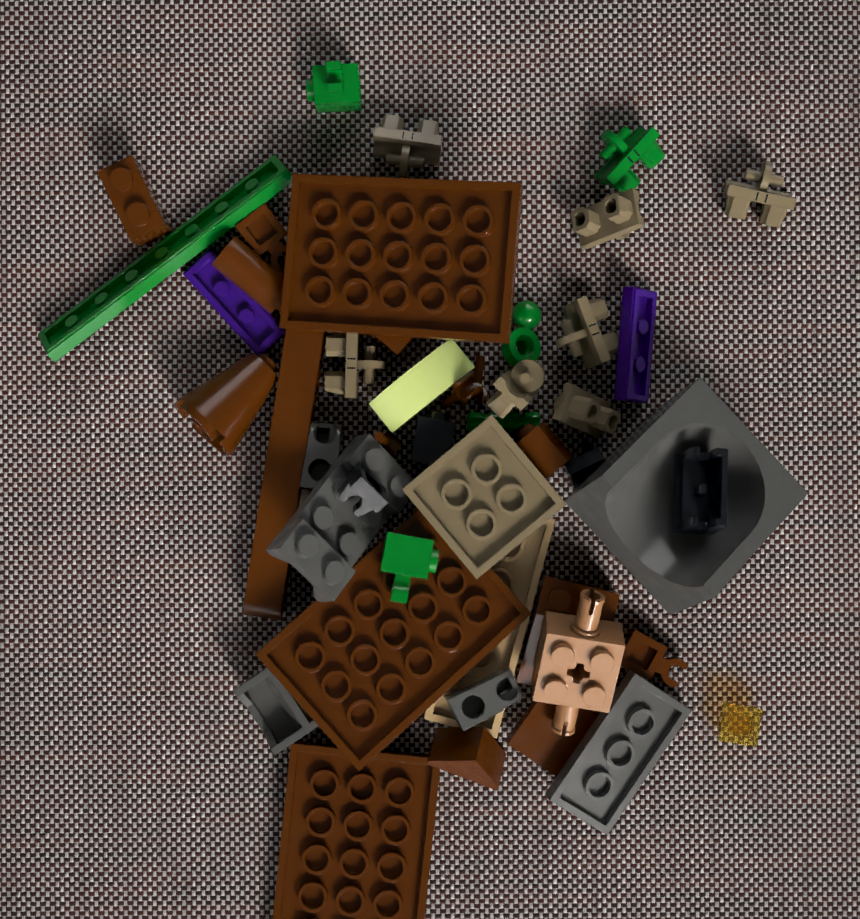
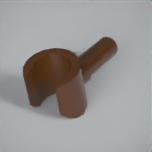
[460,356,487,411]
[441,372,484,409]
[374,430,404,456]

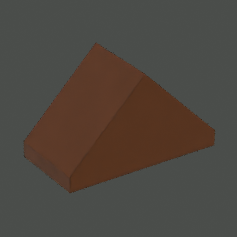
[426,726,506,790]

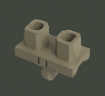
[373,114,442,178]
[722,161,797,228]
[571,188,644,249]
[555,296,619,370]
[324,333,386,400]
[486,359,545,419]
[552,382,621,439]

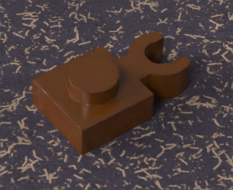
[235,203,287,273]
[621,628,688,687]

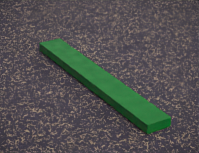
[38,155,292,362]

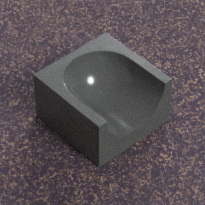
[565,377,808,615]

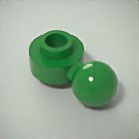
[501,300,542,366]

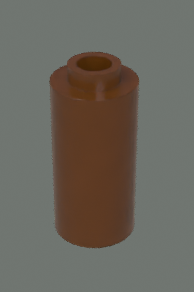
[212,236,284,314]

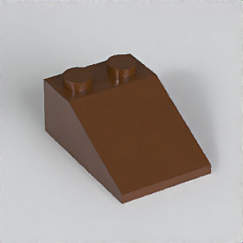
[516,573,620,686]

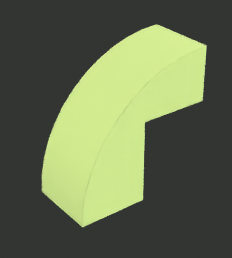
[369,340,475,433]

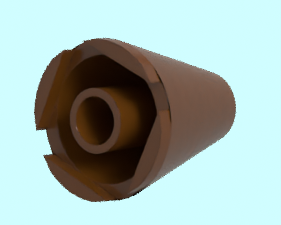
[173,353,278,457]

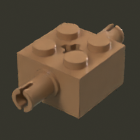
[532,589,625,736]

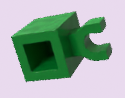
[306,61,362,113]
[379,532,439,604]

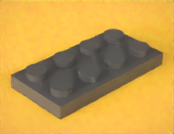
[545,669,692,835]

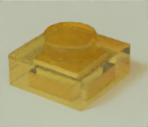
[716,701,763,747]

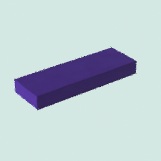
[183,249,286,356]
[614,286,657,404]

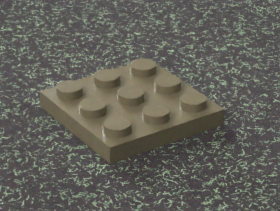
[402,415,567,579]

